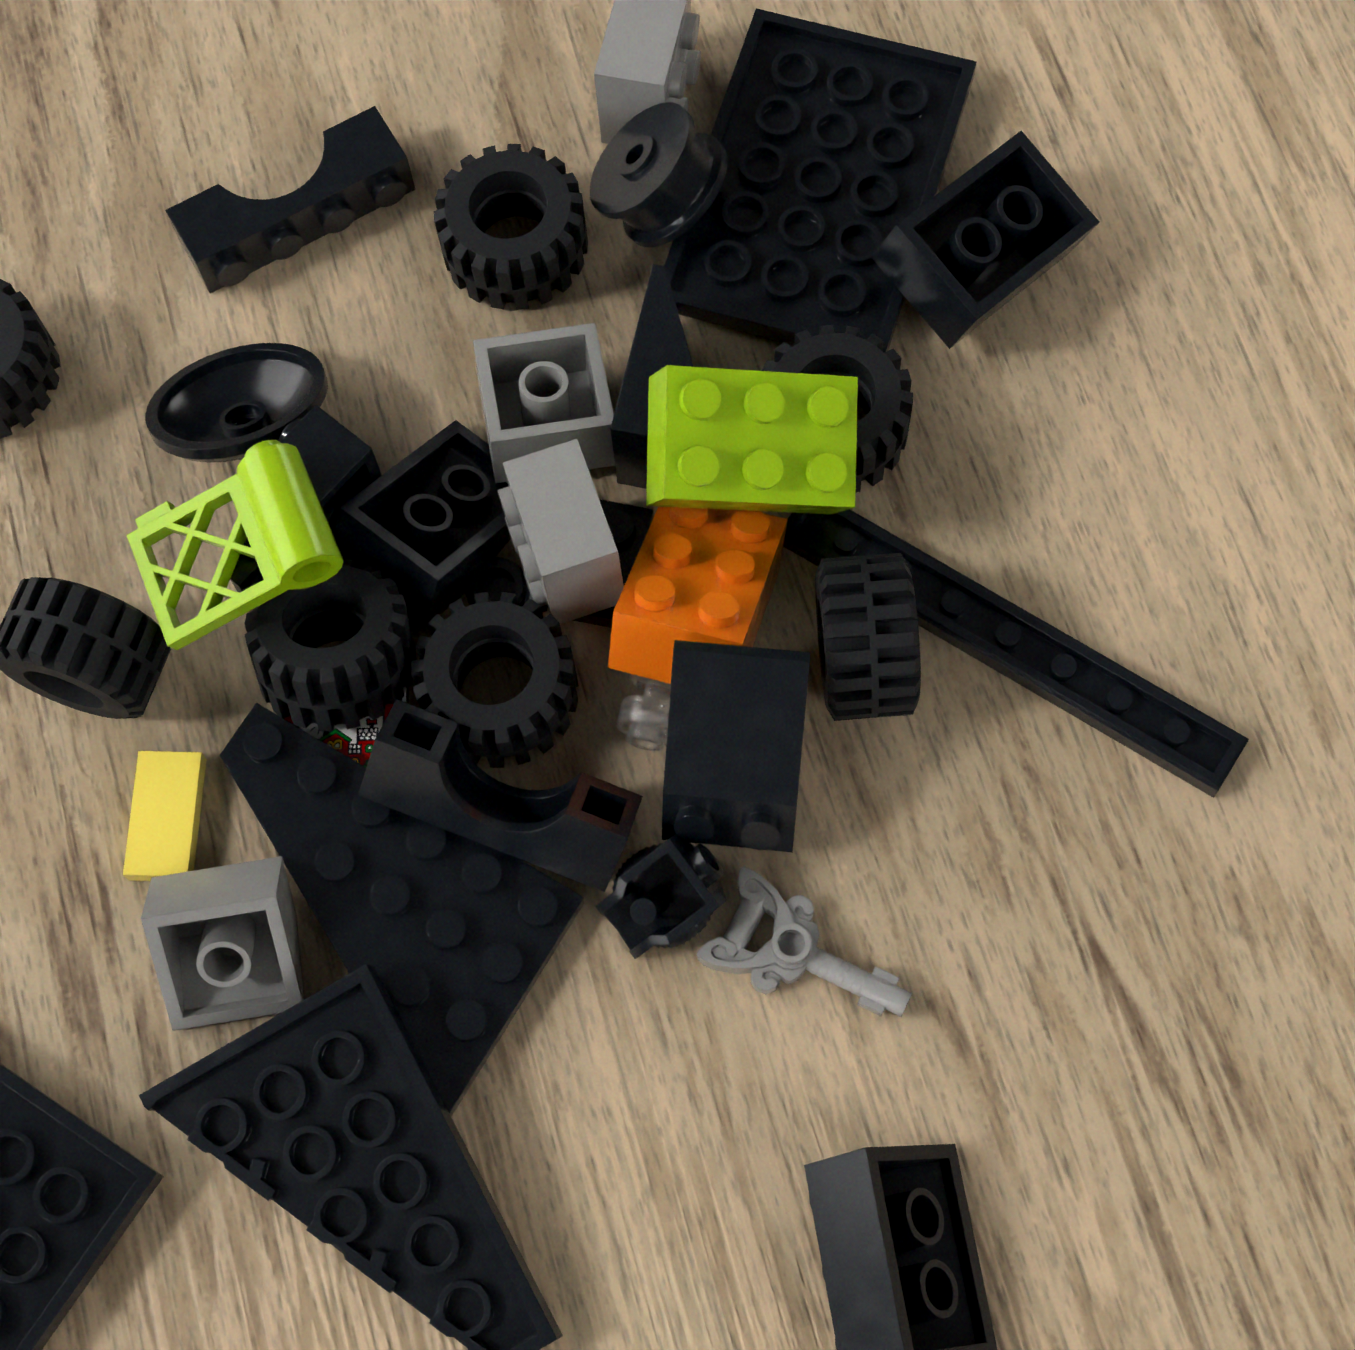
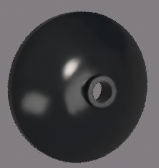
[145,343,328,463]

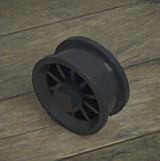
[590,102,727,248]

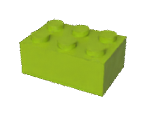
[646,365,858,514]

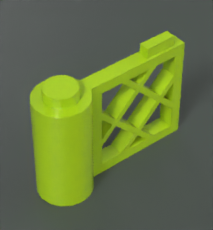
[126,440,344,650]

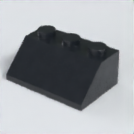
[804,1144,997,1350]

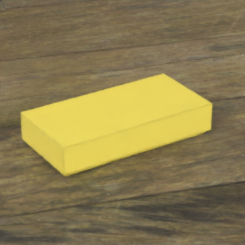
[123,751,207,881]

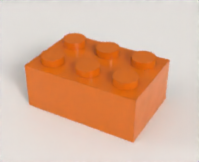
[608,507,788,684]

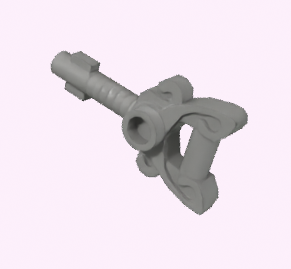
[697,867,912,1017]

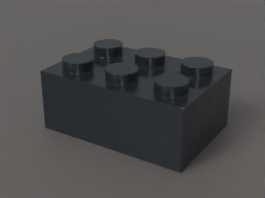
[871,131,1100,349]

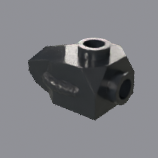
[595,834,727,959]

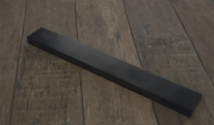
[783,509,1249,798]

